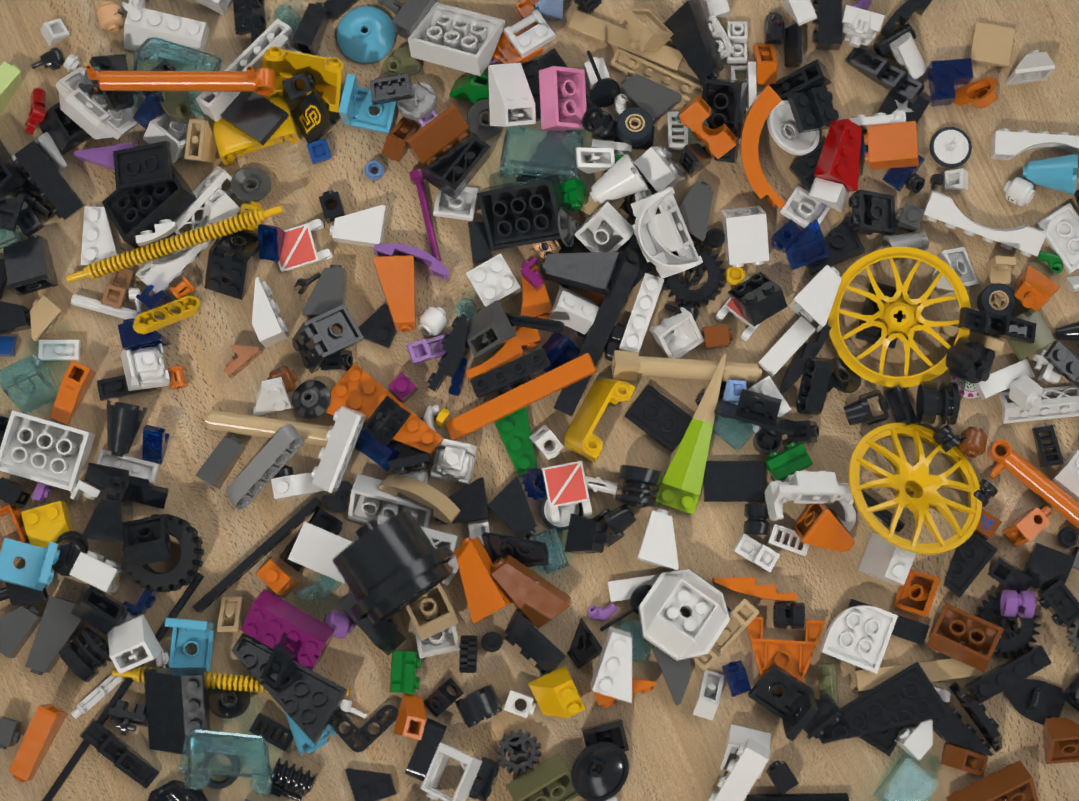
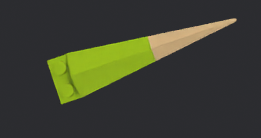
[655,353,726,515]

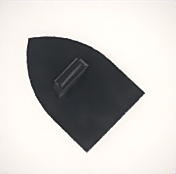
[1004,679,1066,725]

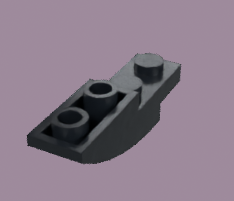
[427,313,468,393]

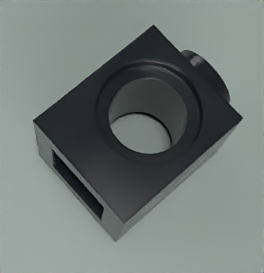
[282,71,316,100]
[319,190,345,224]
[766,760,799,795]

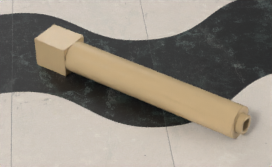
[611,350,762,384]
[205,410,334,446]

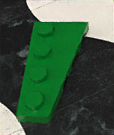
[494,407,537,477]

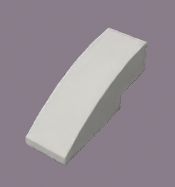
[757,316,816,377]
[974,359,1035,400]

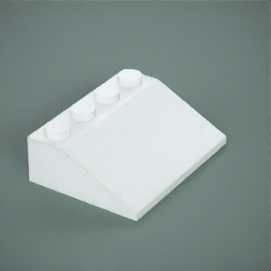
[408,2,505,76]
[0,410,95,491]

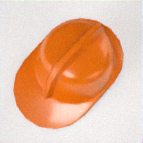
[951,77,998,108]

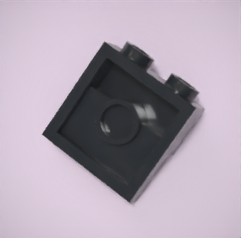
[787,86,839,133]
[848,190,895,235]

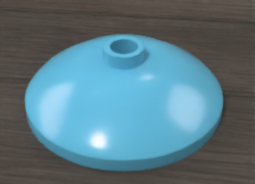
[337,6,396,64]

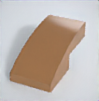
[101,269,135,309]

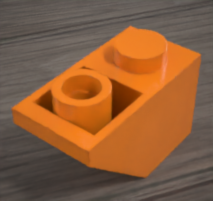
[393,693,426,740]

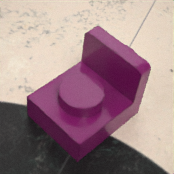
[520,257,544,291]

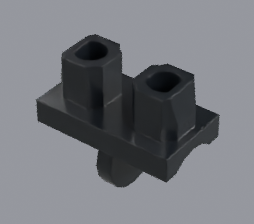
[108,699,148,736]

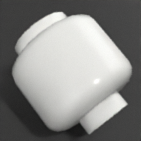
[1003,177,1035,207]
[418,307,448,336]

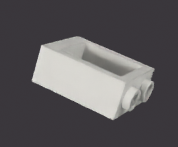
[421,742,482,801]

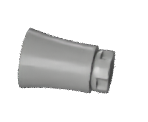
[882,231,929,263]

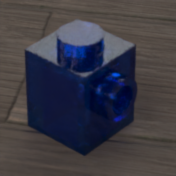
[771,220,804,253]

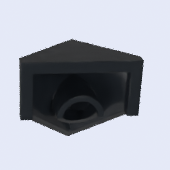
[567,618,602,669]

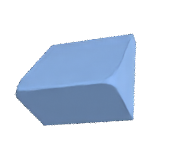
[723,380,747,404]

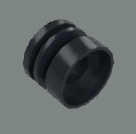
[916,381,960,425]
[615,465,662,508]
[59,627,112,682]

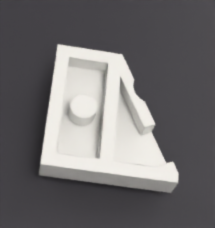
[252,377,291,416]

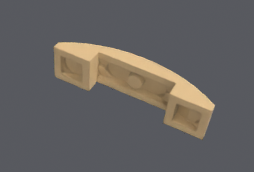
[379,475,460,524]
[691,598,760,671]

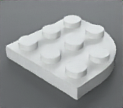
[819,605,898,674]

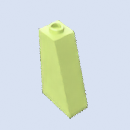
[0,61,23,115]

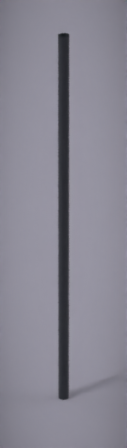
[42,573,205,801]

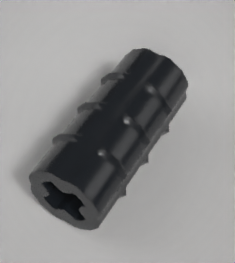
[873,23,916,58]

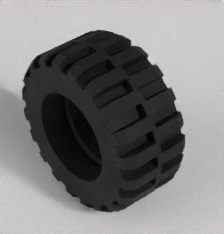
[122,514,204,593]

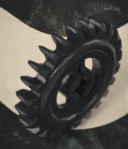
[663,243,726,308]
[974,591,1041,658]

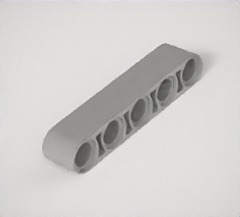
[226,424,304,510]

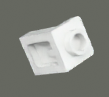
[70,480,103,501]

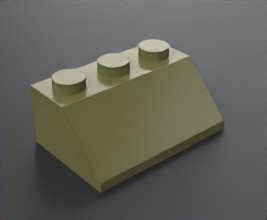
[506,753,579,801]

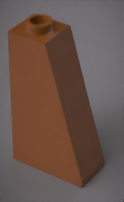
[491,555,571,629]

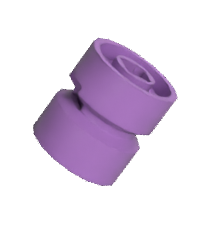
[1000,590,1036,618]

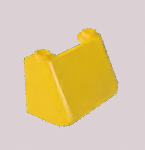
[261,46,345,113]
[210,93,301,167]
[564,377,636,464]

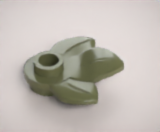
[383,46,422,79]
[161,91,191,122]

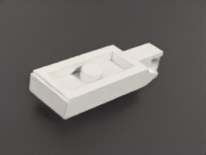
[850,110,906,130]

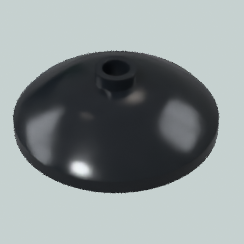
[571,741,629,801]

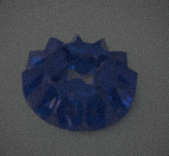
[521,468,547,500]

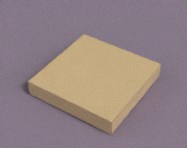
[968,21,1015,68]

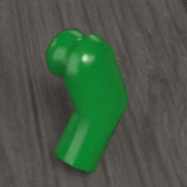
[1036,251,1063,274]

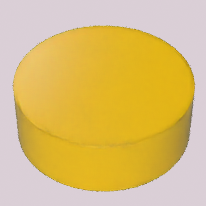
[725,266,746,286]
[434,408,451,429]

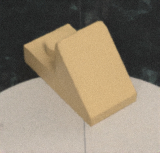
[987,256,1016,284]
[217,597,243,632]

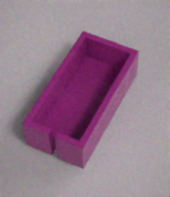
[241,589,335,670]

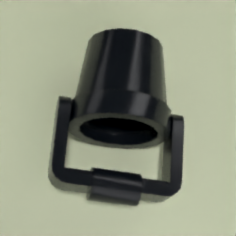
[843,389,889,426]
[592,504,636,547]

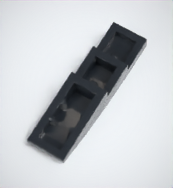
[880,0,933,36]
[845,47,925,103]
[958,307,1036,343]
[779,325,832,395]
[84,463,169,509]
[80,719,160,789]

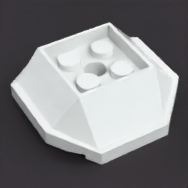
[55,68,140,140]
[638,569,730,661]

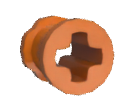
[169,276,196,299]
[166,366,188,389]

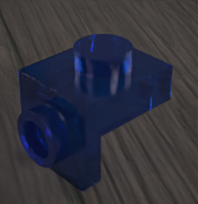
[123,589,156,616]
[722,660,751,697]

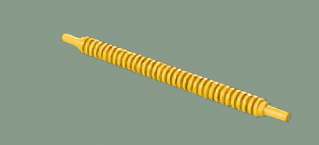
[66,205,284,283]
[112,666,349,696]

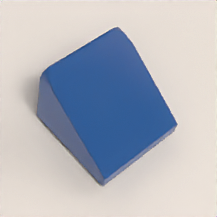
[0,336,16,357]

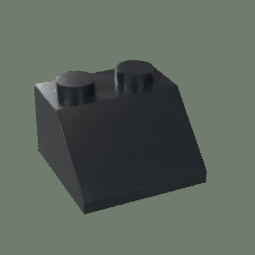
[123,514,171,568]

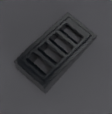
[1032,425,1064,468]
[249,713,294,751]

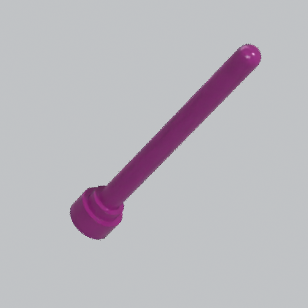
[409,169,441,261]

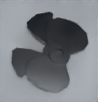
[322,480,353,512]

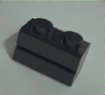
[0,477,32,508]

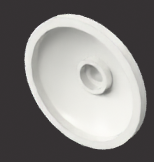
[767,100,820,156]

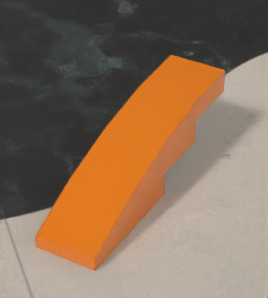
[712,577,797,601]

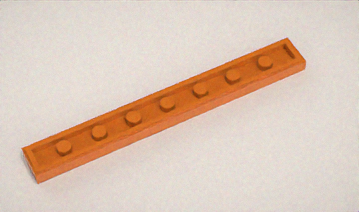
[445,353,597,441]

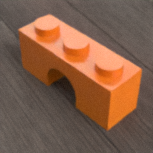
[679,94,737,159]

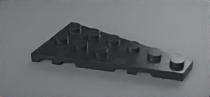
[231,633,348,745]
[819,661,952,744]

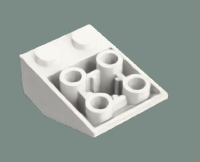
[488,63,536,127]
[252,277,289,348]

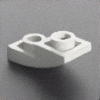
[706,15,734,60]
[727,21,748,64]
[135,219,178,246]

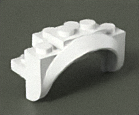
[631,187,703,279]
[764,470,855,522]

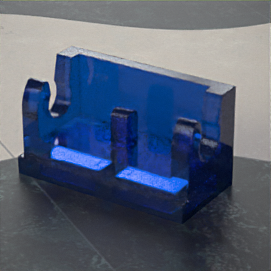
[136,285,174,317]
[355,428,400,471]

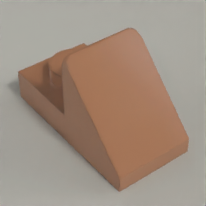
[224,345,262,379]

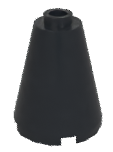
[106,400,148,457]

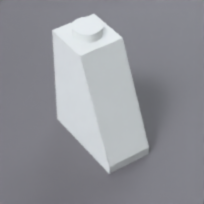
[330,205,387,247]

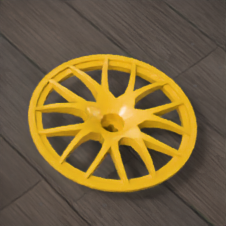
[828,247,971,388]
[848,423,982,555]

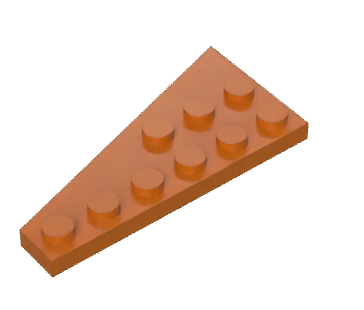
[325,363,444,455]

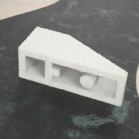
[271,472,327,501]

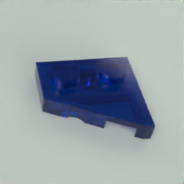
[785,219,830,270]

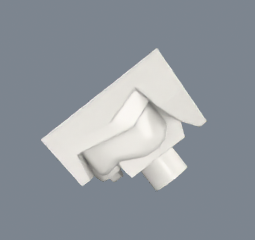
[842,5,885,48]
[650,307,704,358]
[120,344,170,391]
[430,438,478,485]

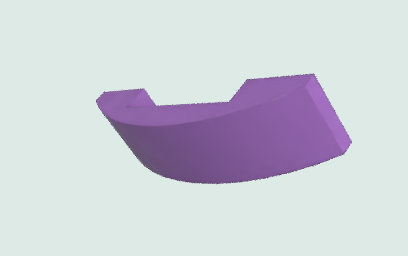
[373,243,450,281]
[406,332,469,364]

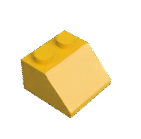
[528,666,586,718]

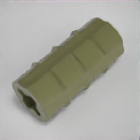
[817,663,839,705]

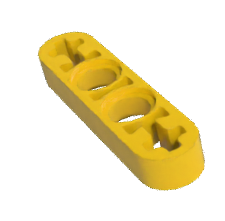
[133,296,201,334]

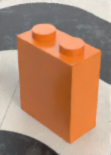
[864,121,919,170]

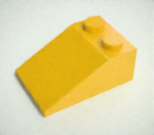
[21,501,74,569]

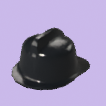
[52,531,89,576]

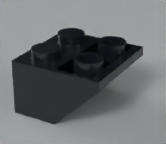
[38,102,92,155]
[728,272,788,327]
[71,583,125,635]

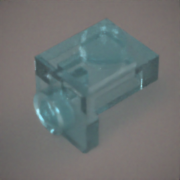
[272,4,302,34]

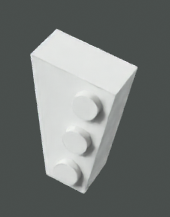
[590,627,632,703]

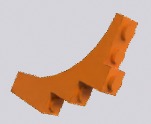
[466,266,552,381]

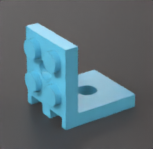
[338,74,398,134]
[0,538,60,591]
[165,618,216,671]

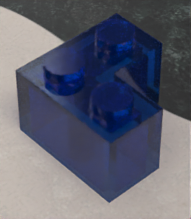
[927,58,973,106]

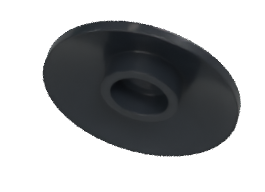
[829,358,861,393]
[209,686,250,719]

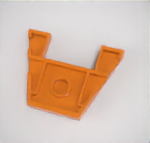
[492,0,543,64]
[746,617,825,682]

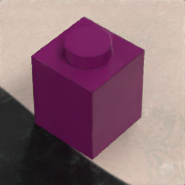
[388,372,418,403]

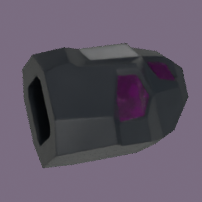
[764,12,785,45]

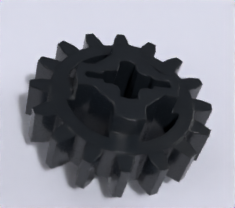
[496,729,542,776]

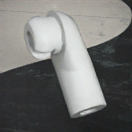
[614,93,627,116]
[423,405,440,432]

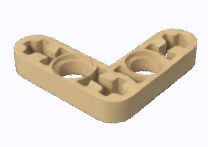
[939,325,1005,352]

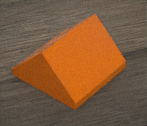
[893,569,941,617]

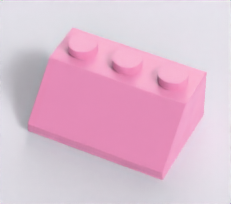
[539,66,587,131]

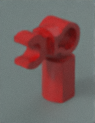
[25,88,46,135]

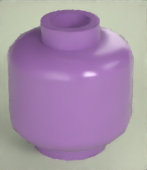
[323,610,354,639]

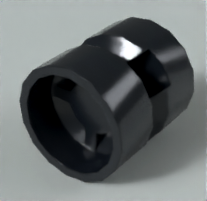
[582,107,617,140]
[753,428,782,455]
[743,504,770,535]
[773,602,805,629]

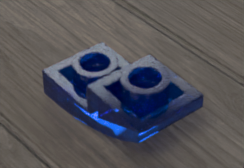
[882,154,925,191]

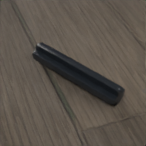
[861,490,905,532]

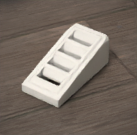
[667,112,688,151]
[35,132,67,173]
[767,524,809,557]

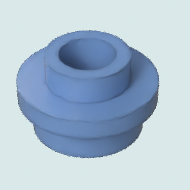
[364,160,384,180]

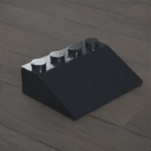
[102,165,197,249]
[477,174,564,251]
[143,667,212,755]

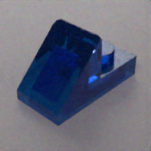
[142,425,169,464]

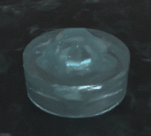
[455,298,476,319]

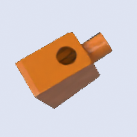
[1014,265,1060,311]
[1002,505,1052,547]
[256,557,299,598]

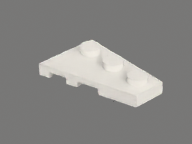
[81,206,118,267]

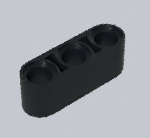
[796,357,832,415]
[405,718,447,782]

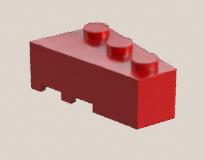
[813,119,862,192]

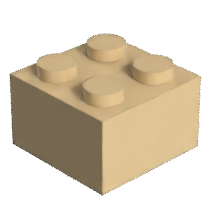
[406,584,459,641]

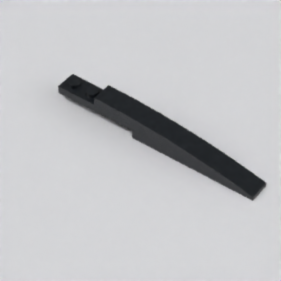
[553,233,645,417]

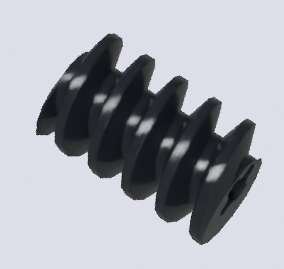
[271,757,318,796]

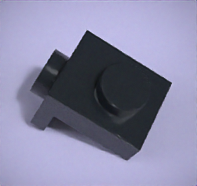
[308,507,343,536]

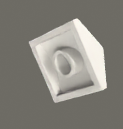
[433,186,478,221]
[780,186,831,234]
[414,625,460,659]

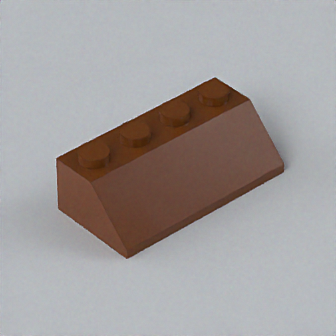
[946,760,1038,801]

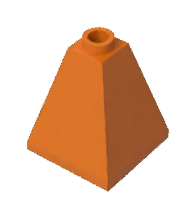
[792,504,854,553]

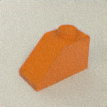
[753,44,778,86]

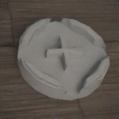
[397,82,437,120]

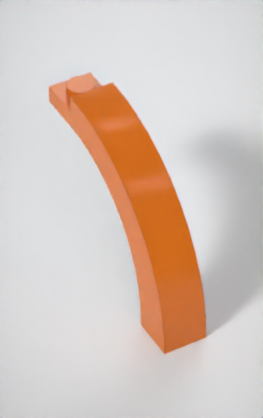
[740,85,786,209]

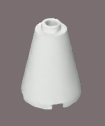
[590,154,648,204]

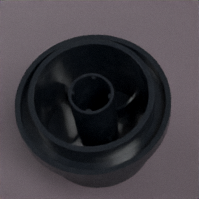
[332,510,455,625]

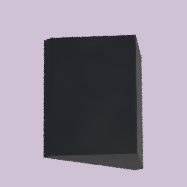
[581,719,629,751]

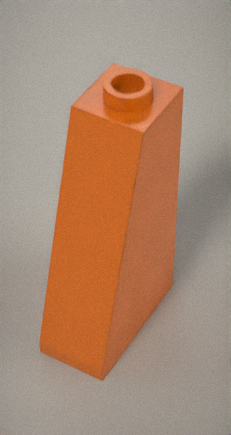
[374,255,416,332]
[454,537,514,624]
[9,704,68,782]

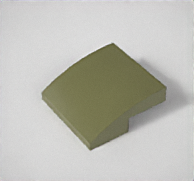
[1006,308,1057,361]

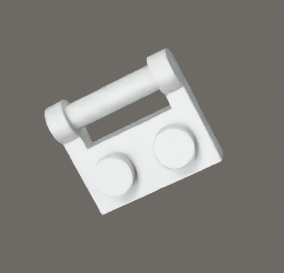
[503,9,556,58]

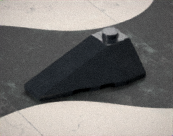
[702,79,748,163]

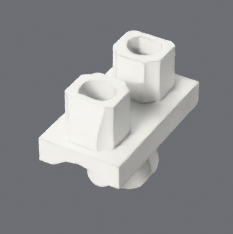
[1033,350,1062,384]

